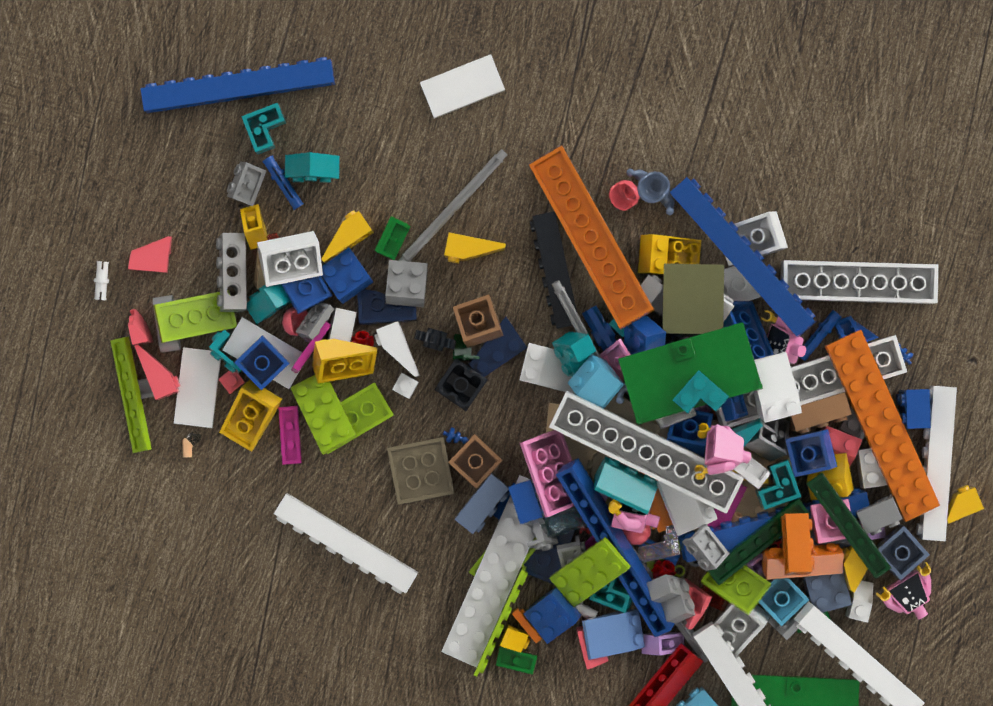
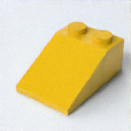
[321,211,374,264]
[444,232,506,264]
[312,339,377,383]
[219,380,282,452]

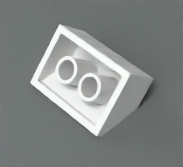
[257,231,323,287]
[657,481,718,536]

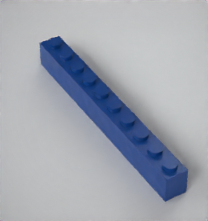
[140,57,335,113]
[670,177,816,337]
[556,458,675,637]
[678,487,870,562]

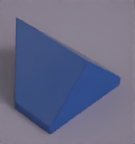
[834,316,878,342]

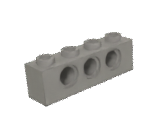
[216,233,247,312]

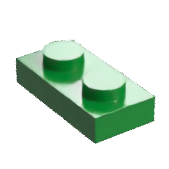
[496,646,537,675]

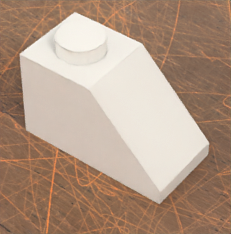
[845,580,874,623]

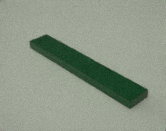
[806,472,892,579]
[707,498,810,585]

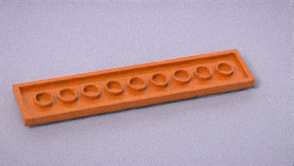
[529,146,654,329]
[825,330,940,522]

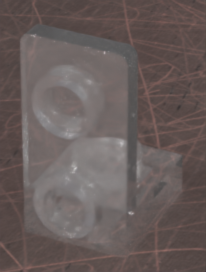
[638,525,680,563]

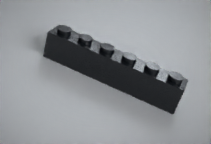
[529,211,577,329]

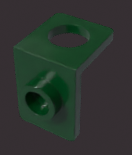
[453,334,480,361]

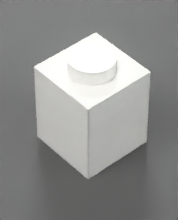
[392,373,419,399]

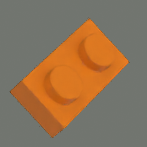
[512,607,542,643]

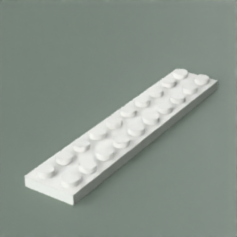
[441,475,544,668]

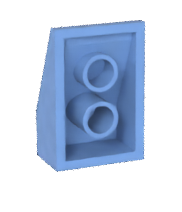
[582,609,645,660]

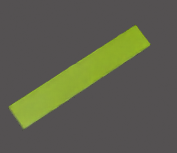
[111,337,152,453]

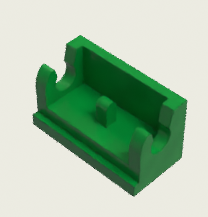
[375,216,411,260]

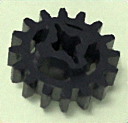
[414,328,456,352]

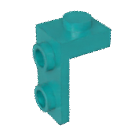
[209,329,241,374]

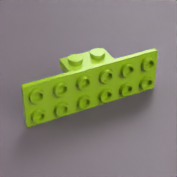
[474,565,528,677]

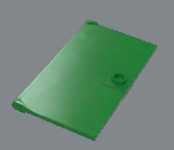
[618,322,763,425]
[731,674,860,706]

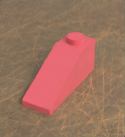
[134,345,181,400]

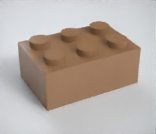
[786,392,852,434]

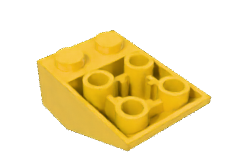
[638,234,701,276]

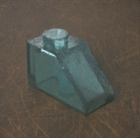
[543,507,587,537]

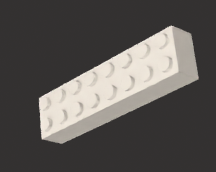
[780,260,938,304]

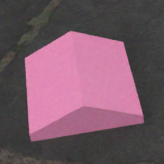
[600,339,631,382]
[810,499,851,544]

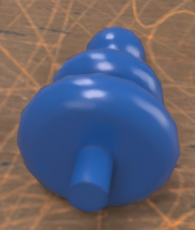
[898,343,913,365]
[443,427,468,444]

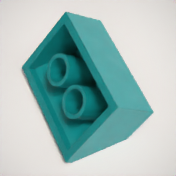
[594,456,658,514]

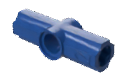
[582,306,616,351]

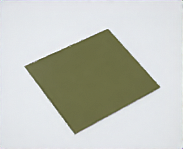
[663,264,724,334]

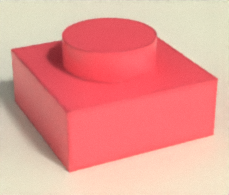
[218,371,246,394]

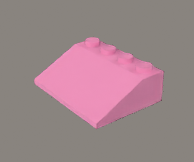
[520,430,575,518]

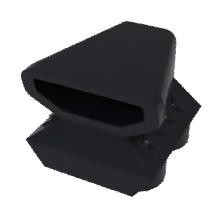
[434,358,488,411]

